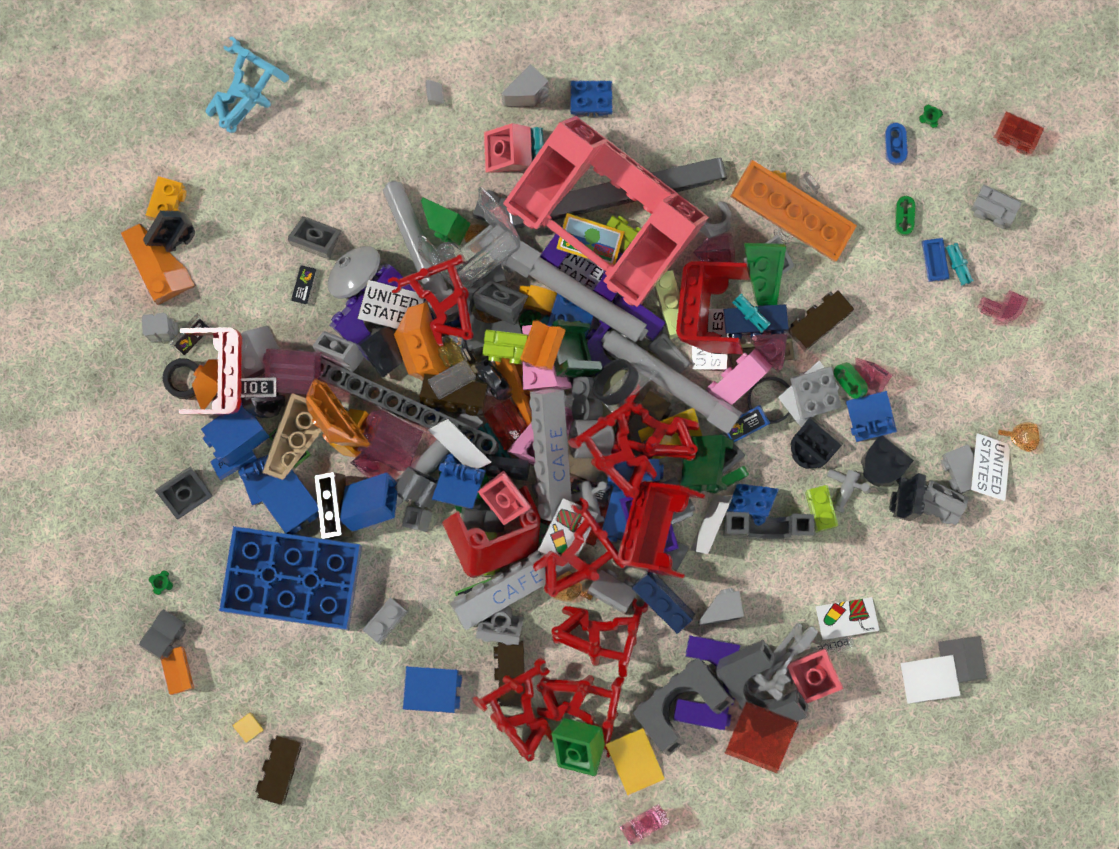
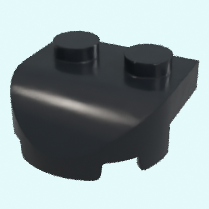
[143,210,195,252]
[358,326,403,378]
[475,356,513,400]
[241,377,285,418]
[790,417,843,469]
[861,435,914,487]
[485,455,530,480]
[889,473,927,521]

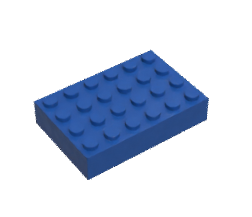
[219,526,362,631]

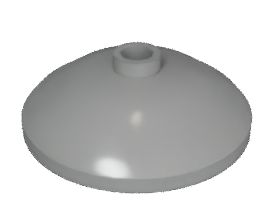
[328,246,380,299]

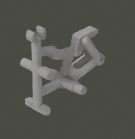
[747,622,818,701]

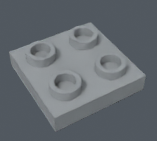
[790,366,841,419]
[476,606,524,645]

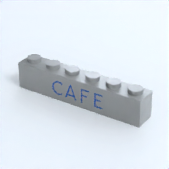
[530,388,572,521]
[450,551,574,630]

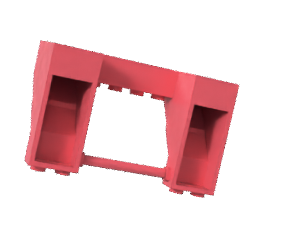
[503,116,709,307]

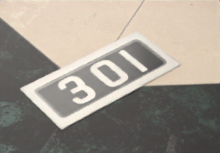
[241,378,276,397]

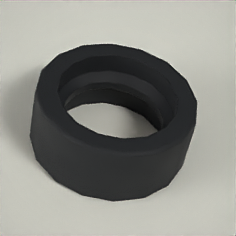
[162,358,198,399]

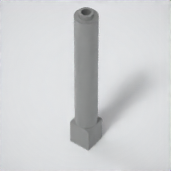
[383,181,459,323]
[506,240,648,342]
[601,330,742,434]
[366,412,484,530]

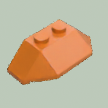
[394,302,453,381]
[306,379,370,447]

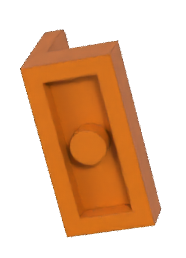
[520,321,565,370]
[161,647,195,695]

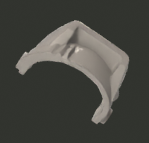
[700,201,731,239]

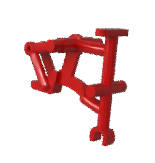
[387,254,474,346]
[611,384,699,460]
[568,394,657,498]
[533,497,626,597]
[552,598,648,678]
[472,658,553,762]
[536,675,625,758]

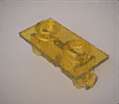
[438,341,475,380]

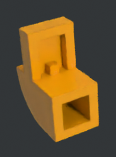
[519,285,557,316]

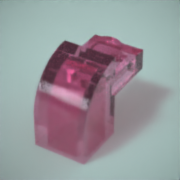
[977,290,1029,325]
[620,804,670,846]

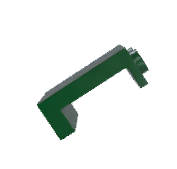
[550,319,602,377]
[680,435,734,493]

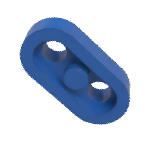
[885,123,907,165]

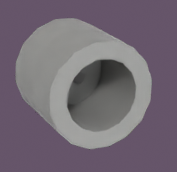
[570,420,614,458]

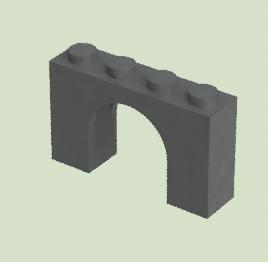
[450,261,522,357]
[724,512,814,540]
[716,639,809,737]
[633,658,734,756]

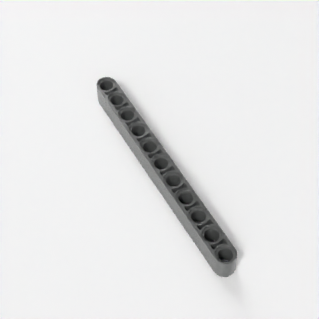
[503,158,728,230]
[290,349,499,456]

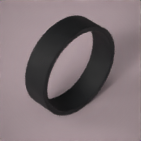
[593,359,638,405]
[748,377,790,424]

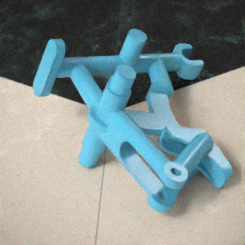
[206,37,289,133]

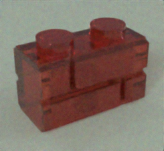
[993,111,1044,155]
[484,399,528,451]

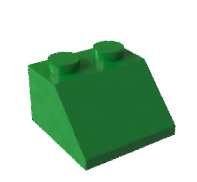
[421,197,471,246]
[552,718,605,777]

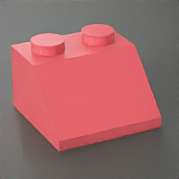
[484,123,532,173]
[478,471,531,525]
[787,649,843,703]

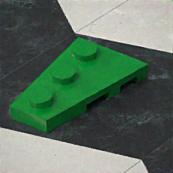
[744,243,786,305]

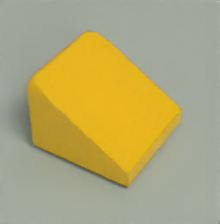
[232,713,264,743]

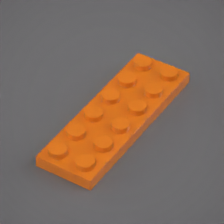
[730,160,857,262]

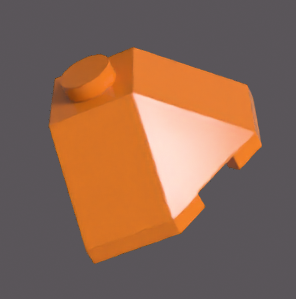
[192,359,218,409]

